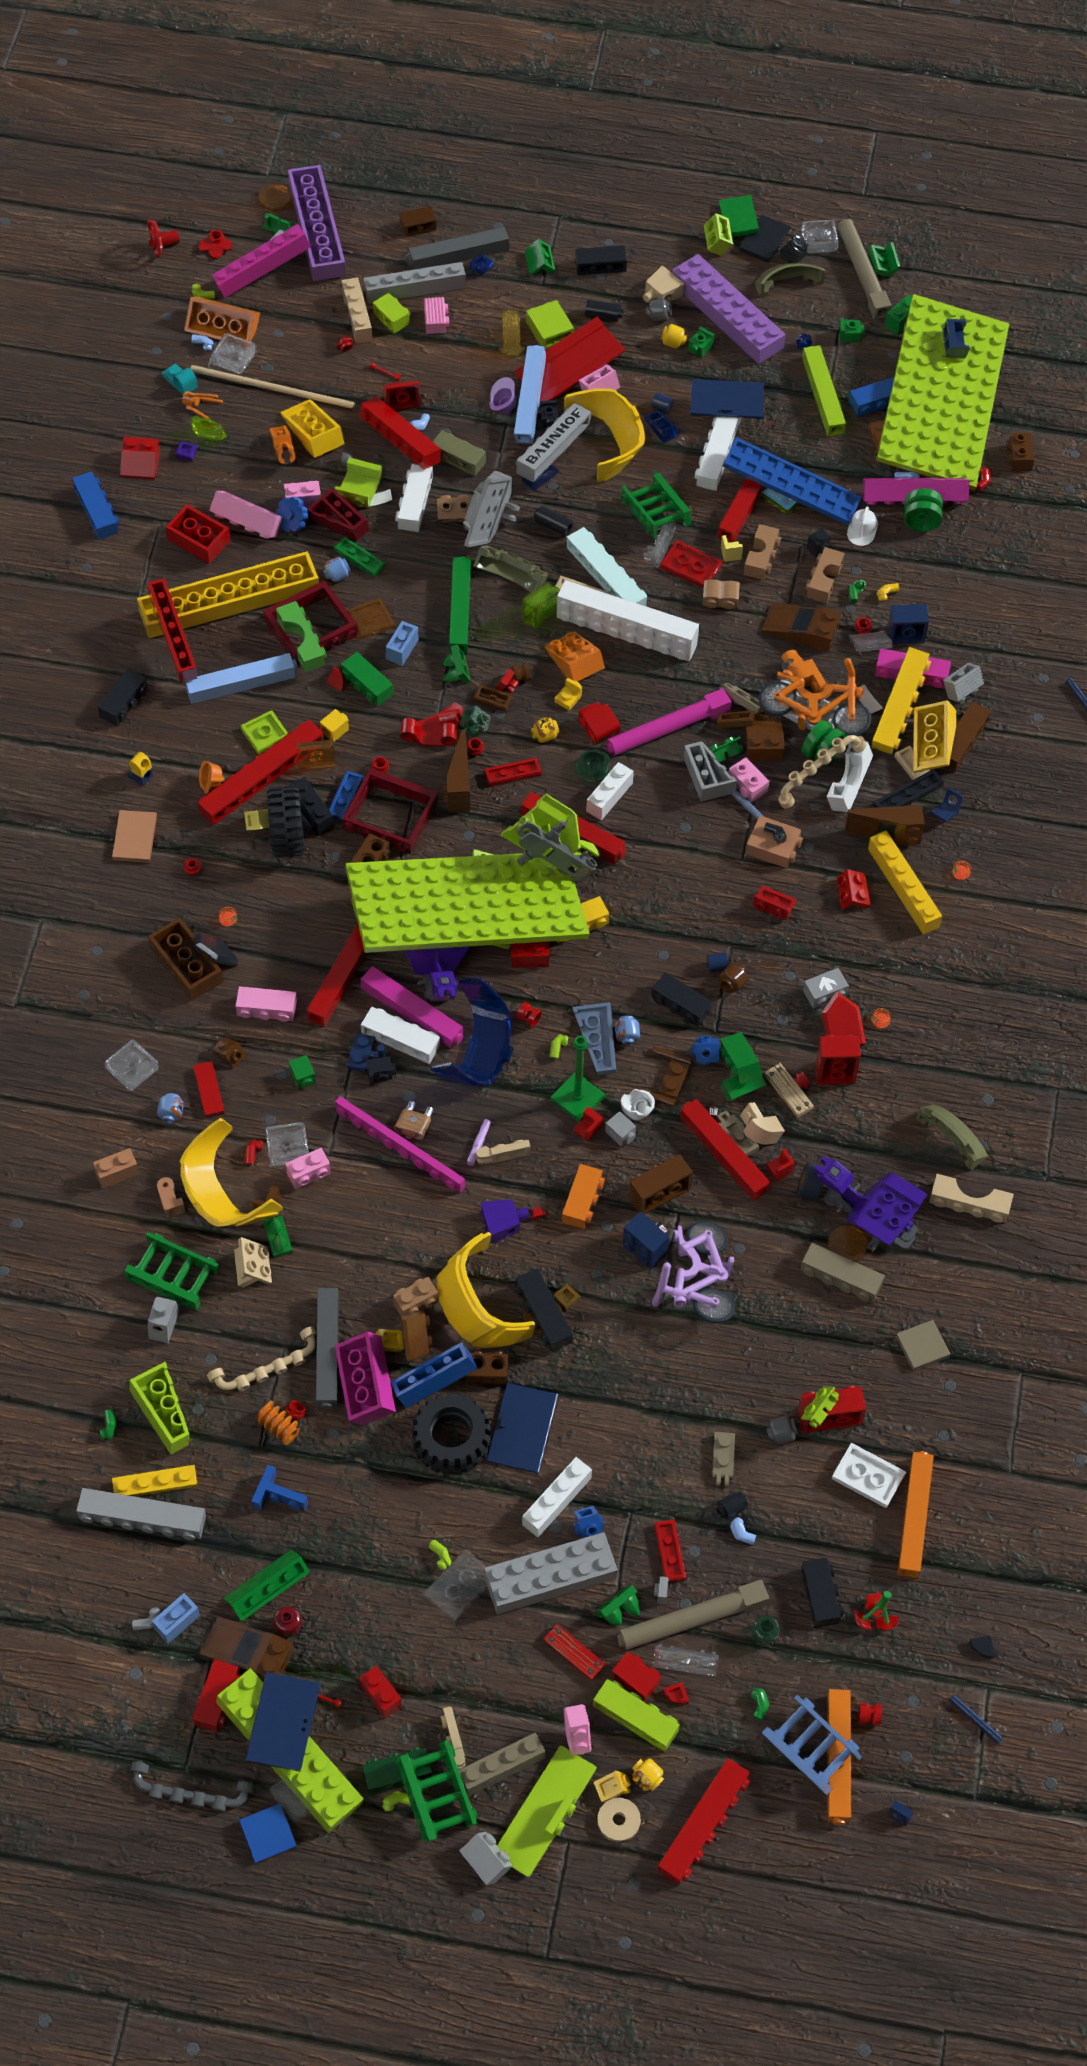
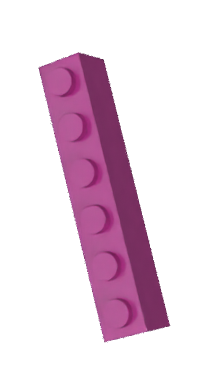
[212,224,311,298]
[862,478,969,504]

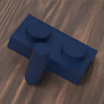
[347,1033,385,1073]

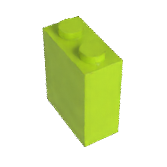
[526,300,574,349]

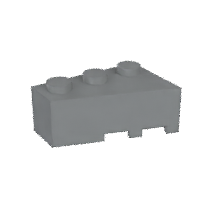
[684,741,737,802]

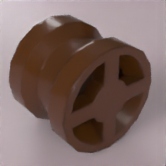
[512,663,530,683]

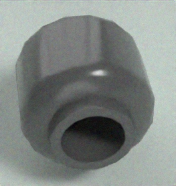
[646,299,672,322]
[767,1415,798,1445]

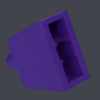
[481,1199,529,1244]

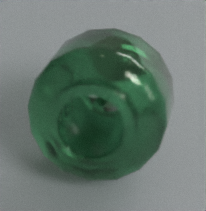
[752,1615,780,1646]

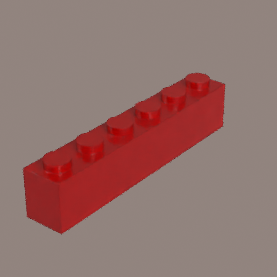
[360,396,441,470]
[147,578,197,683]
[657,1758,750,1886]

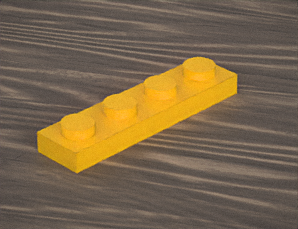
[112,1465,198,1497]

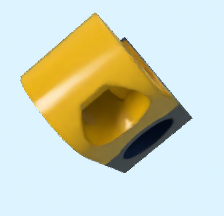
[128,752,153,786]

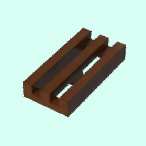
[473,684,513,713]
[717,711,755,728]

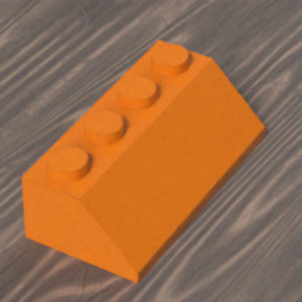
[184,296,260,347]

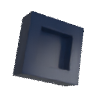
[889,1800,914,1825]

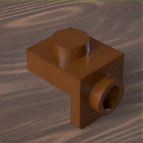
[211,1037,246,1068]
[252,1185,282,1210]

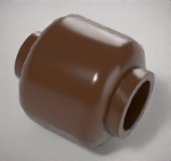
[719,964,747,992]

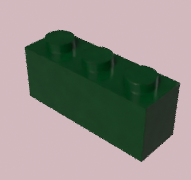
[362,1747,432,1796]

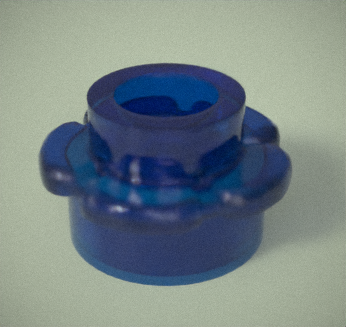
[796,333,812,350]

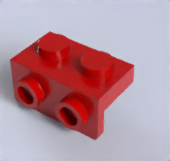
[837,869,870,910]
[753,885,797,920]

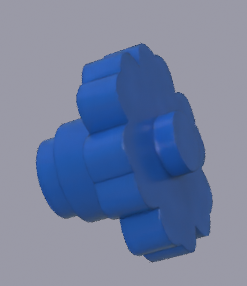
[276,497,308,532]

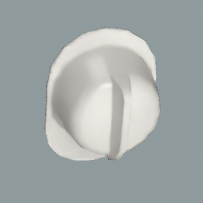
[847,507,878,546]

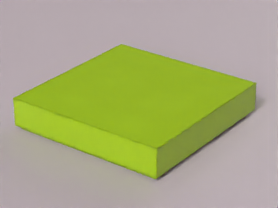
[240,710,288,755]

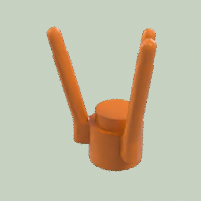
[182,391,223,420]

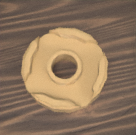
[597,1798,641,1842]

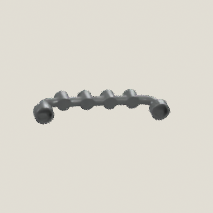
[130,1761,255,1812]

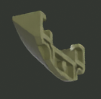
[755,263,825,298]
[473,545,548,595]
[916,1104,988,1171]

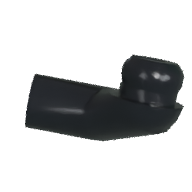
[764,822,787,843]

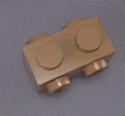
[437,495,472,523]
[393,1277,438,1314]

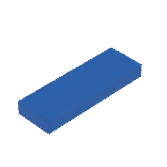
[329,771,364,822]

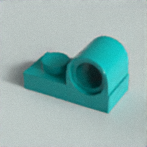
[162,363,198,395]

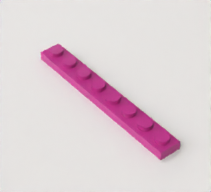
[335,1096,465,1193]

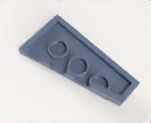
[572,1002,617,1075]

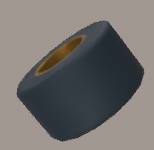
[797,1163,824,1201]

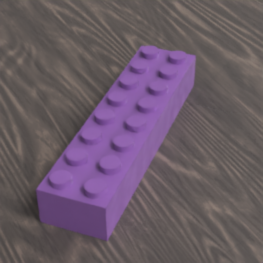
[288,165,346,281]
[672,254,786,364]

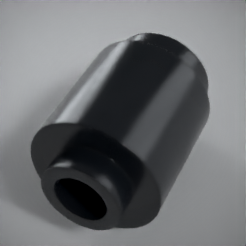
[716,1491,748,1520]

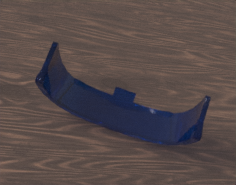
[431,976,514,1086]

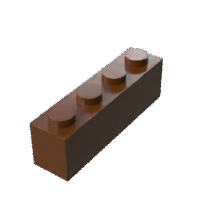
[944,702,991,772]

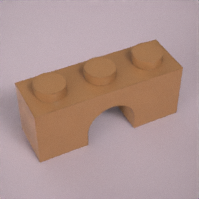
[744,524,781,580]
[805,547,845,603]

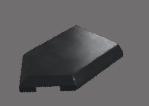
[194,934,238,967]

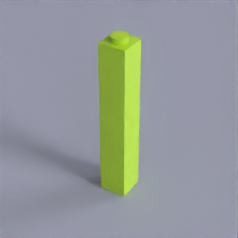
[802,345,846,437]

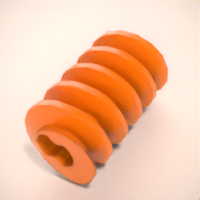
[255,1401,300,1445]

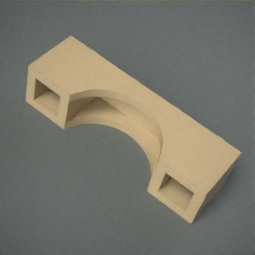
[342,277,372,344]
[929,1174,1014,1223]

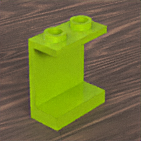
[335,458,382,508]

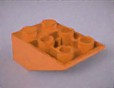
[544,631,605,682]

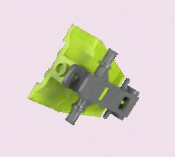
[501,794,600,882]

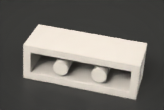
[586,762,634,820]

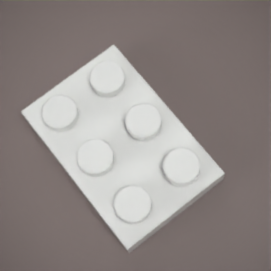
[832,1443,906,1508]

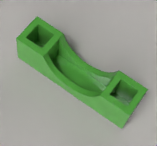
[276,601,327,672]

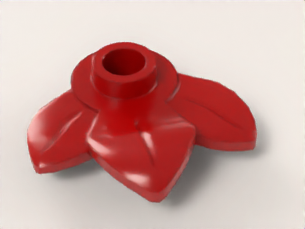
[199,230,232,259]

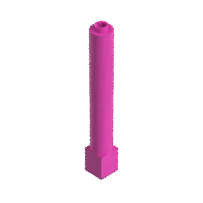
[605,688,732,756]

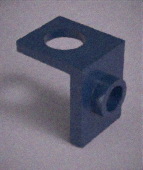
[930,788,964,823]

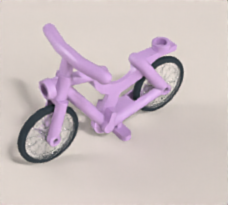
[652,1221,735,1323]

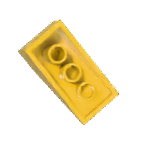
[280,399,345,458]
[913,700,956,773]

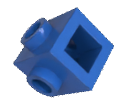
[691,1036,720,1065]
[573,1506,605,1539]

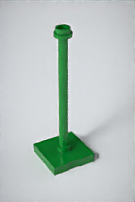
[550,1036,605,1122]

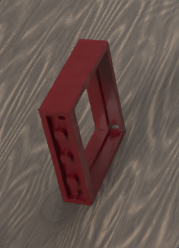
[263,580,358,665]
[343,768,438,854]

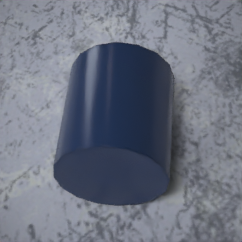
[651,393,673,413]
[706,952,728,972]

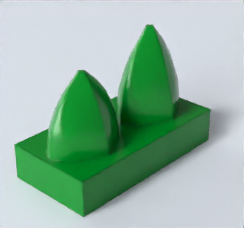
[443,644,471,684]
[263,1216,293,1258]
[595,1585,640,1626]

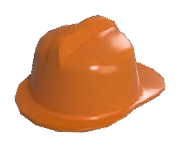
[199,760,225,794]

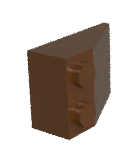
[744,714,785,761]
[400,1311,432,1361]

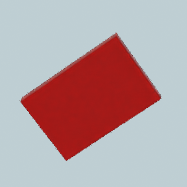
[659,540,723,588]

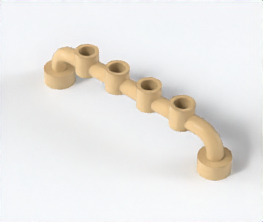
[778,735,866,809]
[207,1326,317,1391]

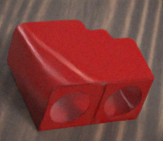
[578,702,621,745]

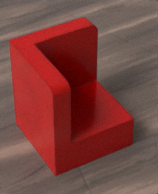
[574,1107,603,1142]
[766,1148,795,1182]

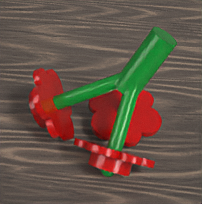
[853,1591,899,1631]

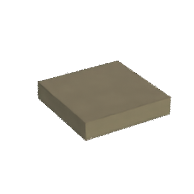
[896,1320,950,1371]

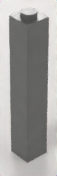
[407,227,509,270]
[316,1288,339,1410]

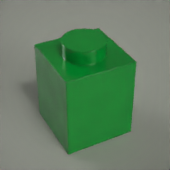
[289,1055,316,1089]

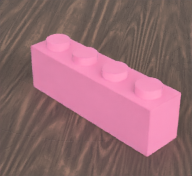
[209,491,283,539]

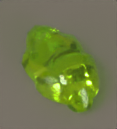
[190,416,227,441]

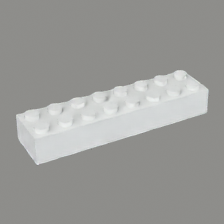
[557,580,699,662]

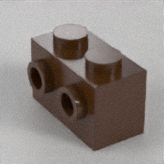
[1006,433,1034,471]

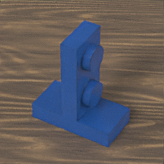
[251,1465,308,1511]

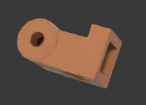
[157,1177,185,1218]

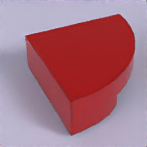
[327,667,345,691]
[662,1682,690,1705]

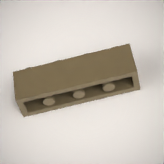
[801,1243,885,1303]
[459,1732,545,1797]

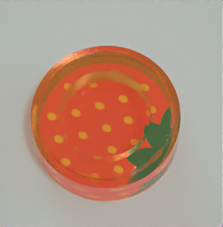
[952,861,971,880]
[218,907,238,926]
[871,1008,891,1028]

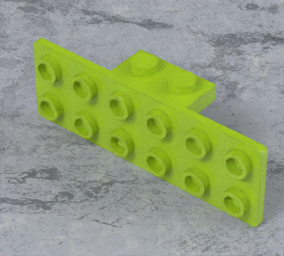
[497,1746,596,1877]

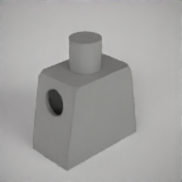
[148,1297,180,1344]

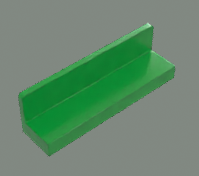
[224,1550,310,1622]

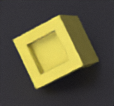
[721,535,743,562]
[244,809,270,830]

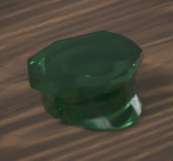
[575,749,611,783]

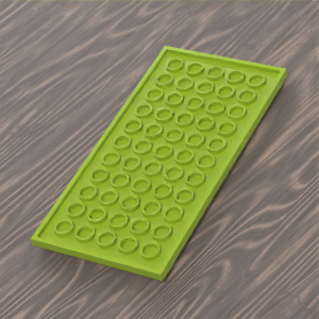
[876,294,1009,491]
[345,853,590,953]

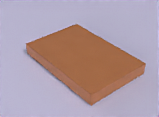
[112,810,157,863]

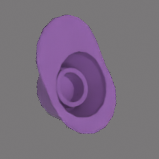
[490,377,517,416]

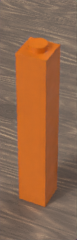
[897,1451,934,1579]
[827,1689,851,1826]

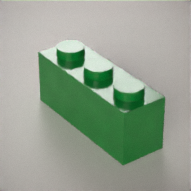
[341,652,394,707]
[719,1032,762,1084]

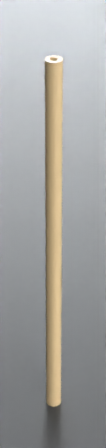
[190,365,355,409]

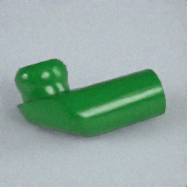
[848,579,866,604]
[99,1409,116,1440]
[751,1688,770,1721]

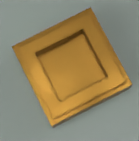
[553,1283,581,1312]

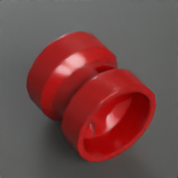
[516,1002,542,1028]
[858,1703,882,1726]

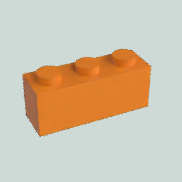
[562,1164,605,1229]

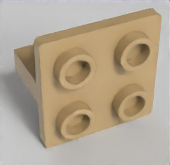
[234,1237,272,1288]

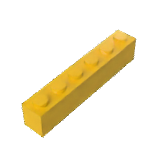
[871,647,931,755]
[868,830,942,935]

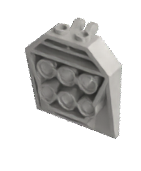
[464,471,520,547]

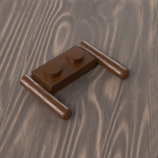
[636,1046,692,1107]

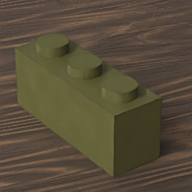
[433,431,486,476]

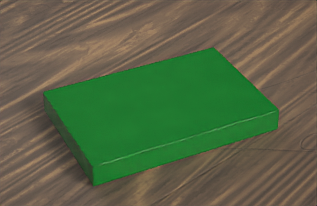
[719,195,759,237]

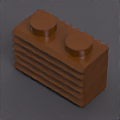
[399,206,437,237]

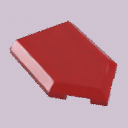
[821,991,866,1045]

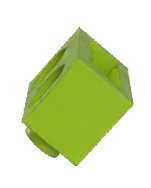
[704,213,733,256]

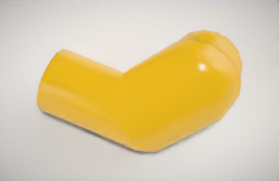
[877,583,899,601]

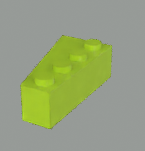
[130,1362,189,1454]

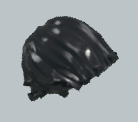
[777,233,807,263]

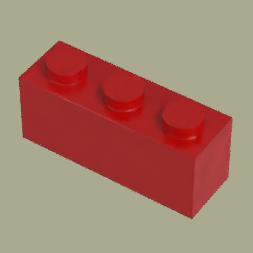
[192,1659,242,1733]

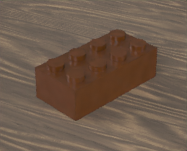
[148,917,223,1001]

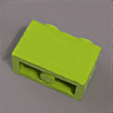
[373,293,410,334]

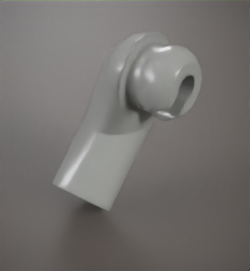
[132,1607,161,1630]

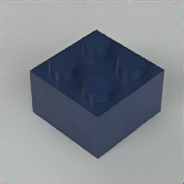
[887,604,929,644]
[623,1212,669,1269]

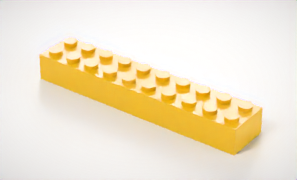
[137,551,319,638]

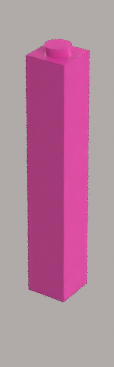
[360,966,464,1049]

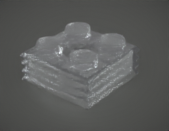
[801,220,839,254]
[211,333,256,374]
[105,1039,159,1091]
[265,1122,309,1167]

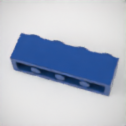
[849,377,894,417]
[72,472,120,540]
[391,1342,477,1408]

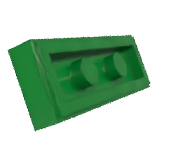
[334,537,386,578]

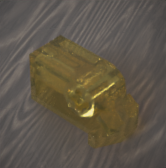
[499,310,525,358]

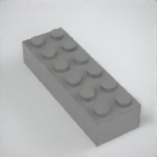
[484,1532,618,1615]

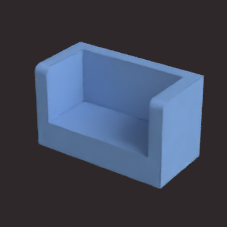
[386,621,418,666]
[152,1593,200,1644]

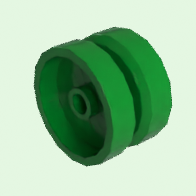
[903,488,943,532]
[801,720,846,767]

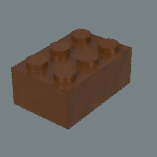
[628,1154,693,1215]

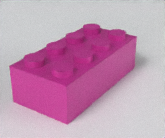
[335,1331,396,1426]

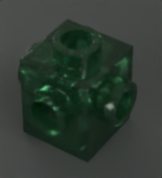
[459,705,490,736]

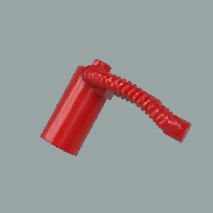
[147,220,180,258]

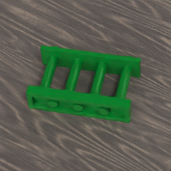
[621,473,691,539]
[124,1232,219,1311]
[395,1740,478,1844]

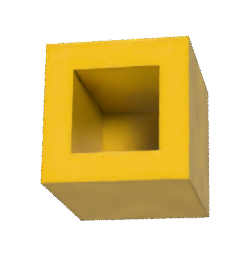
[320,709,349,743]

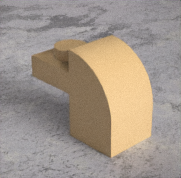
[740,1102,785,1144]

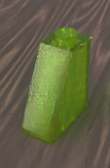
[522,583,560,630]

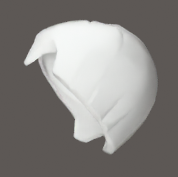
[621,1089,655,1121]

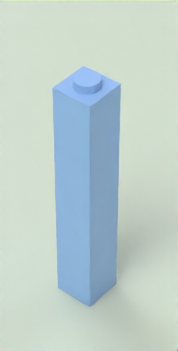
[514,345,546,444]
[185,653,298,704]

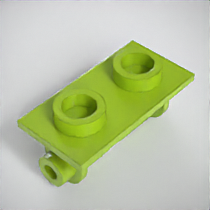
[801,1386,839,1428]

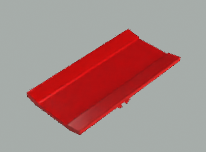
[514,316,626,401]

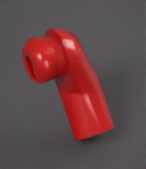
[976,467,991,491]
[244,1139,264,1165]

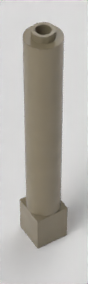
[837,219,892,320]
[617,1579,769,1650]

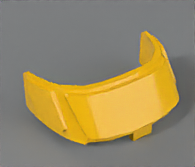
[564,388,645,482]
[180,1118,283,1227]
[436,1232,535,1348]

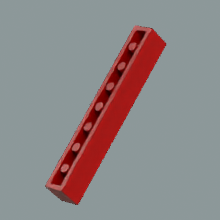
[198,719,325,826]

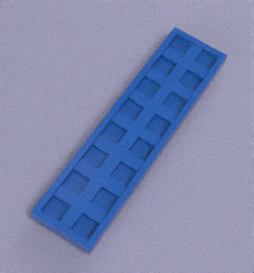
[722,437,862,526]

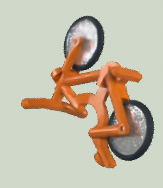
[759,658,871,736]

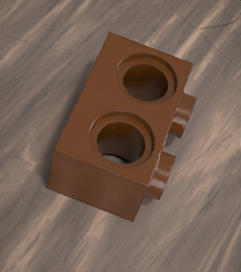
[352,833,391,863]
[466,1351,508,1385]

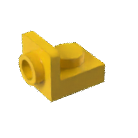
[555,678,582,711]
[375,1329,404,1352]
[594,1771,631,1803]

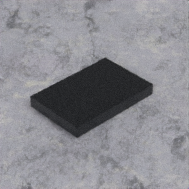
[739,214,791,263]

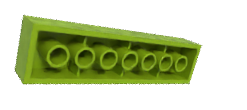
[216,1668,363,1834]

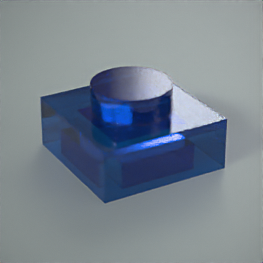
[470,253,493,275]

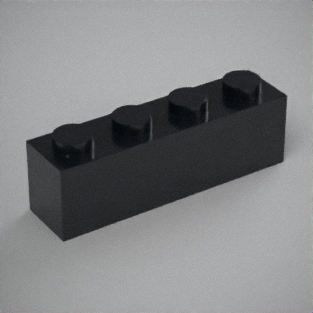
[514,1268,573,1352]

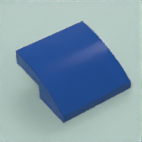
[239,1803,296,1863]

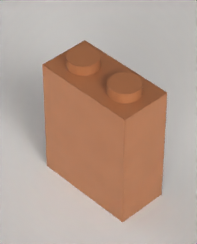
[746,816,803,868]

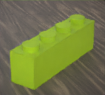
[593,1679,680,1752]

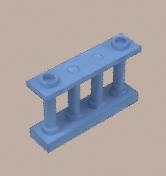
[762,1695,862,1795]

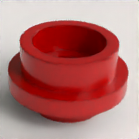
[337,337,353,352]
[855,617,873,635]
[467,738,484,756]
[371,756,390,773]
[183,858,202,876]
[794,1071,811,1089]
[285,1400,305,1419]

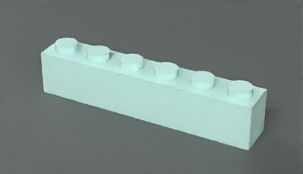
[566,527,647,606]

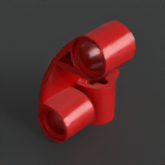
[400,702,463,746]

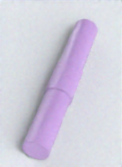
[466,1119,491,1166]

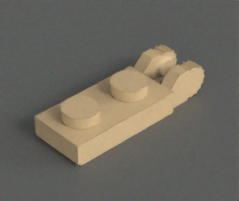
[476,1140,531,1165]
[440,1707,466,1770]

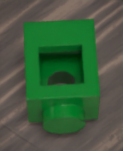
[839,318,864,342]
[688,327,714,358]

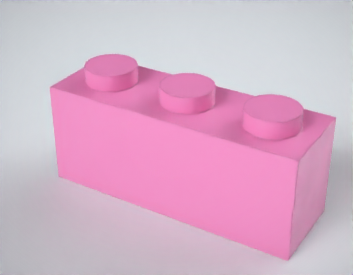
[236,986,297,1022]

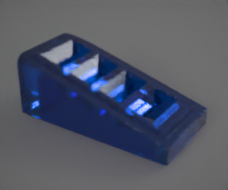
[644,410,678,443]
[522,464,559,491]

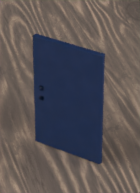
[691,379,764,419]
[487,1383,558,1474]
[245,1672,321,1772]

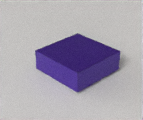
[175,441,198,461]

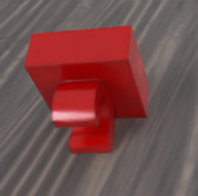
[495,669,519,693]

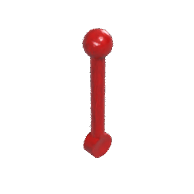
[369,363,401,381]
[318,1694,342,1708]

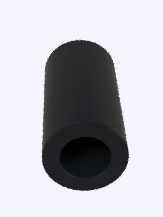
[585,300,624,322]
[534,506,574,536]

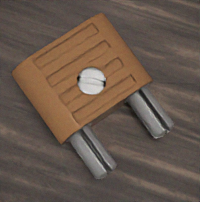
[394,1101,433,1140]

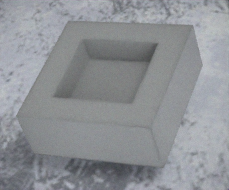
[654,1576,668,1604]

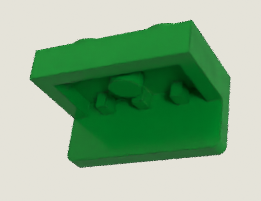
[868,242,900,278]

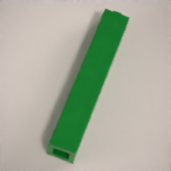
[449,557,471,654]

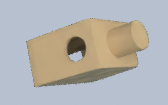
[643,266,684,303]

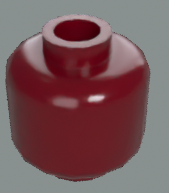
[274,1606,302,1637]

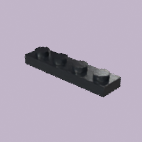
[873,769,944,808]

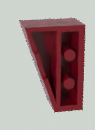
[307,488,370,541]

